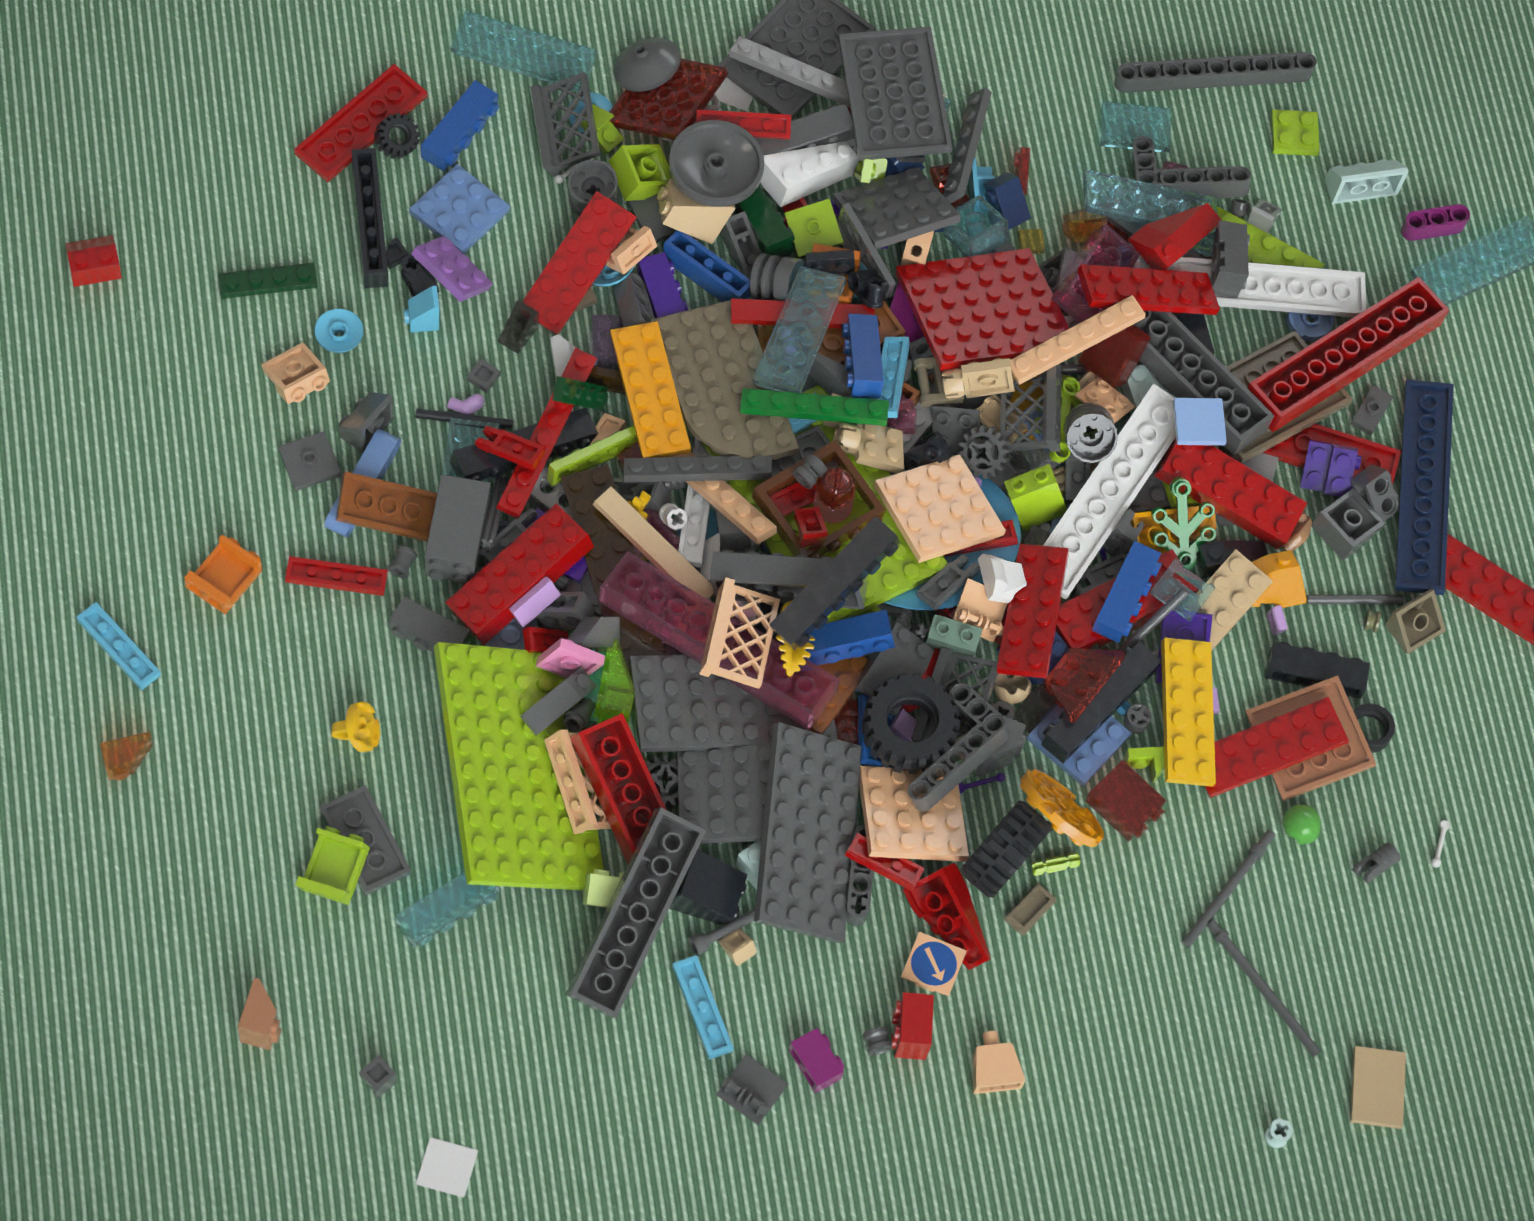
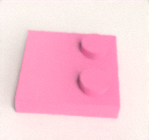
[536,638,605,678]

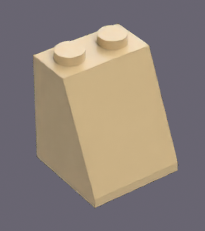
[657,179,735,244]

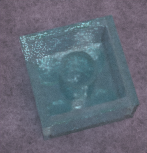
[943,195,1009,257]

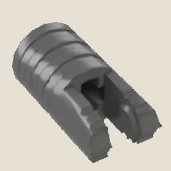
[1351,842,1401,884]

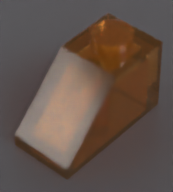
[1062,207,1110,242]
[100,731,153,781]

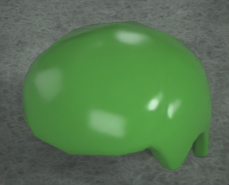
[1282,805,1321,845]

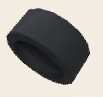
[1354,703,1395,753]

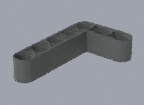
[1132,136,1251,201]
[908,683,1010,811]

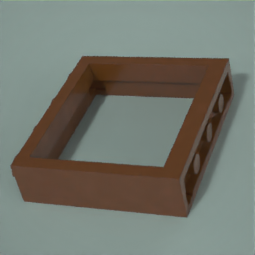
[752,440,886,559]

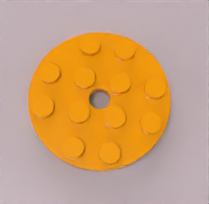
[1020,769,1104,847]

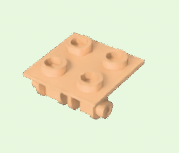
[1075,376,1136,424]
[953,578,1008,643]

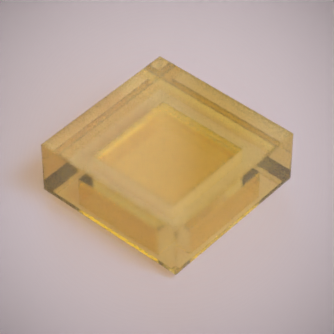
[1018,229,1045,254]

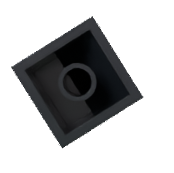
[669,850,748,925]

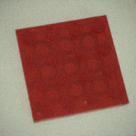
[609,59,728,140]

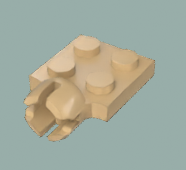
[942,358,1015,399]
[833,423,904,474]

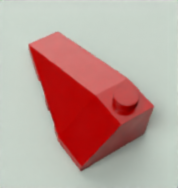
[1128,203,1222,270]
[902,862,991,970]

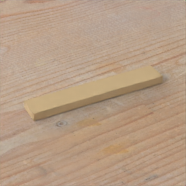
[593,487,714,604]

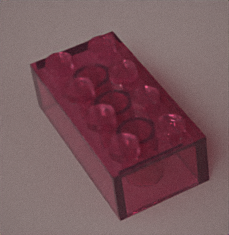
[1051,224,1141,323]

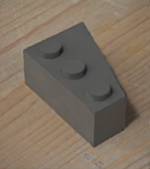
[1210,220,1250,298]

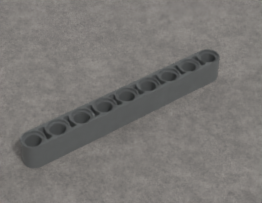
[1114,52,1317,93]

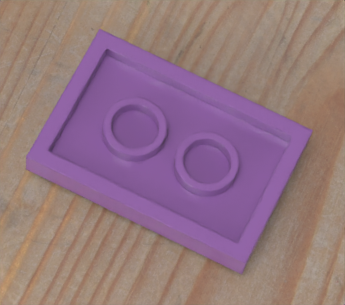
[411,236,493,302]

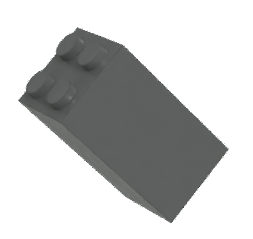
[425,474,491,584]

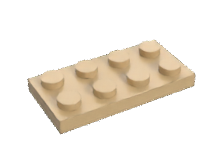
[1181,549,1273,650]

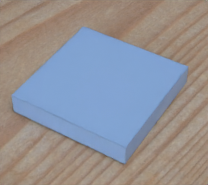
[1173,398,1227,445]

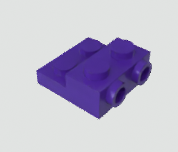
[1300,440,1362,497]

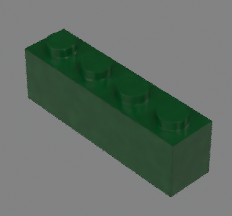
[735,182,795,257]

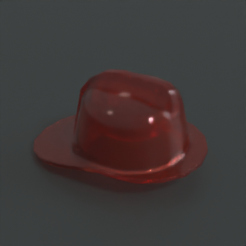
[813,467,856,523]

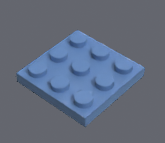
[409,164,510,254]
[1027,686,1132,787]

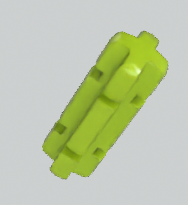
[1031,852,1080,876]

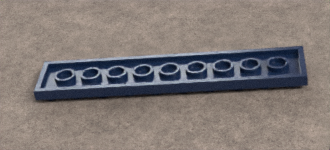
[1395,379,1454,595]

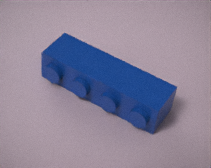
[421,80,499,172]
[663,230,751,302]
[842,314,884,399]
[1092,541,1162,643]
[798,610,895,669]

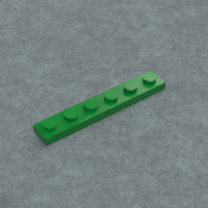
[740,388,889,426]

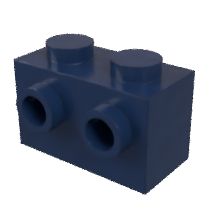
[984,172,1031,230]

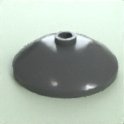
[613,37,681,92]

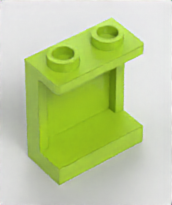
[1004,464,1067,531]
[295,826,370,906]

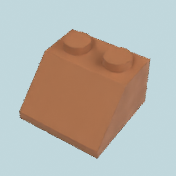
[238,978,281,1051]

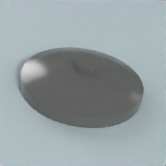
[669,120,764,207]

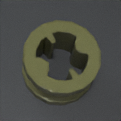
[1363,609,1381,633]

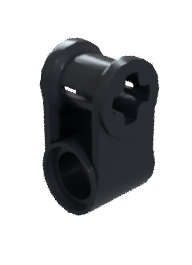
[401,254,439,297]
[848,269,888,309]

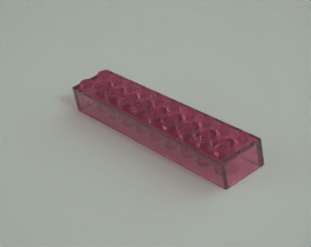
[598,551,840,730]

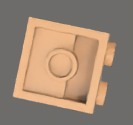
[261,342,330,404]

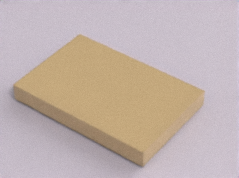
[1350,1046,1406,1129]

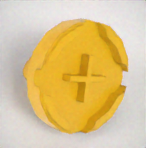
[331,701,381,753]

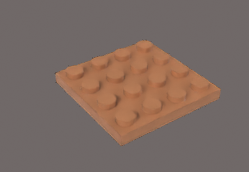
[1245,676,1376,801]

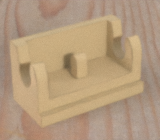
[977,394,1028,444]

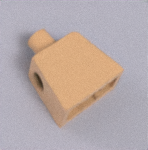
[901,231,934,266]
[973,1031,1025,1094]

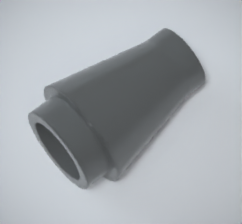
[564,698,596,733]

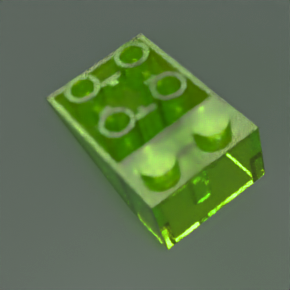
[594,639,635,724]

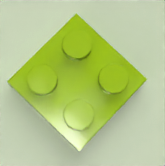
[1271,109,1320,156]

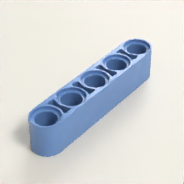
[324,429,401,538]

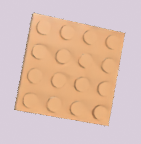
[874,454,1006,563]
[859,766,969,862]

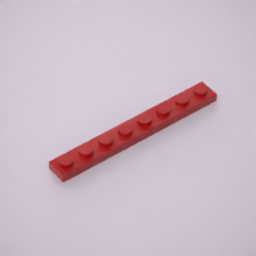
[496,347,597,519]

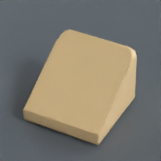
[718,928,757,966]

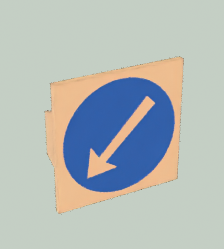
[901,932,966,997]

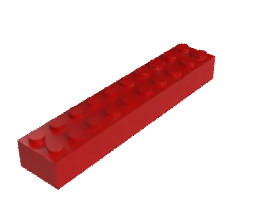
[1247,277,1450,433]

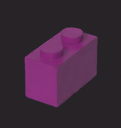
[788,1028,845,1093]

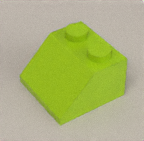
[609,144,672,201]

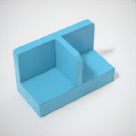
[968,158,995,212]

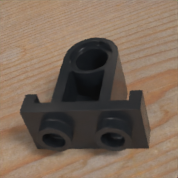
[903,431,952,471]

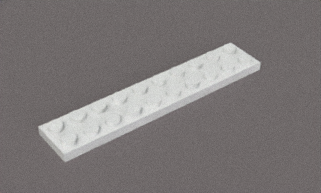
[1133,253,1367,318]
[1043,384,1176,600]

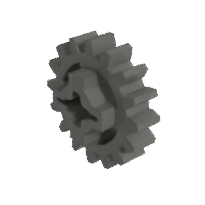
[958,425,1012,479]
[645,755,679,809]

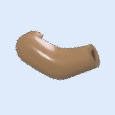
[1282,512,1312,551]

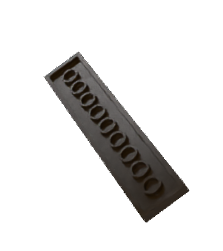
[560,465,666,707]

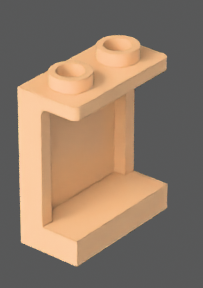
[606,226,657,275]

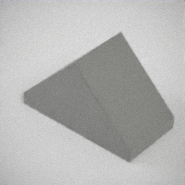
[1247,199,1282,233]

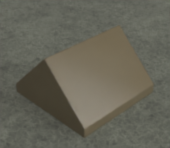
[1385,589,1446,654]

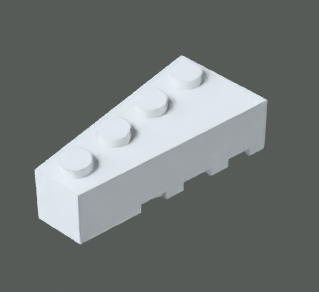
[761,141,858,207]

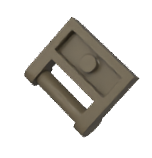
[913,357,964,407]

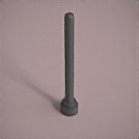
[688,909,755,956]

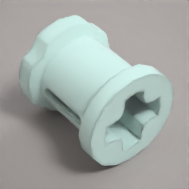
[1265,1119,1293,1148]

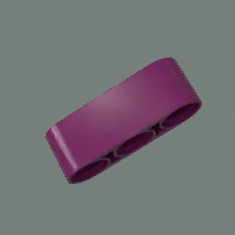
[1401,204,1470,241]

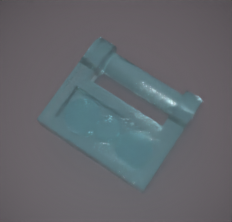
[1150,558,1216,622]

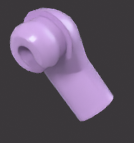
[447,394,484,415]

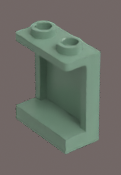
[926,615,982,664]

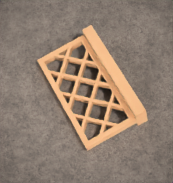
[699,577,780,689]
[544,729,611,834]

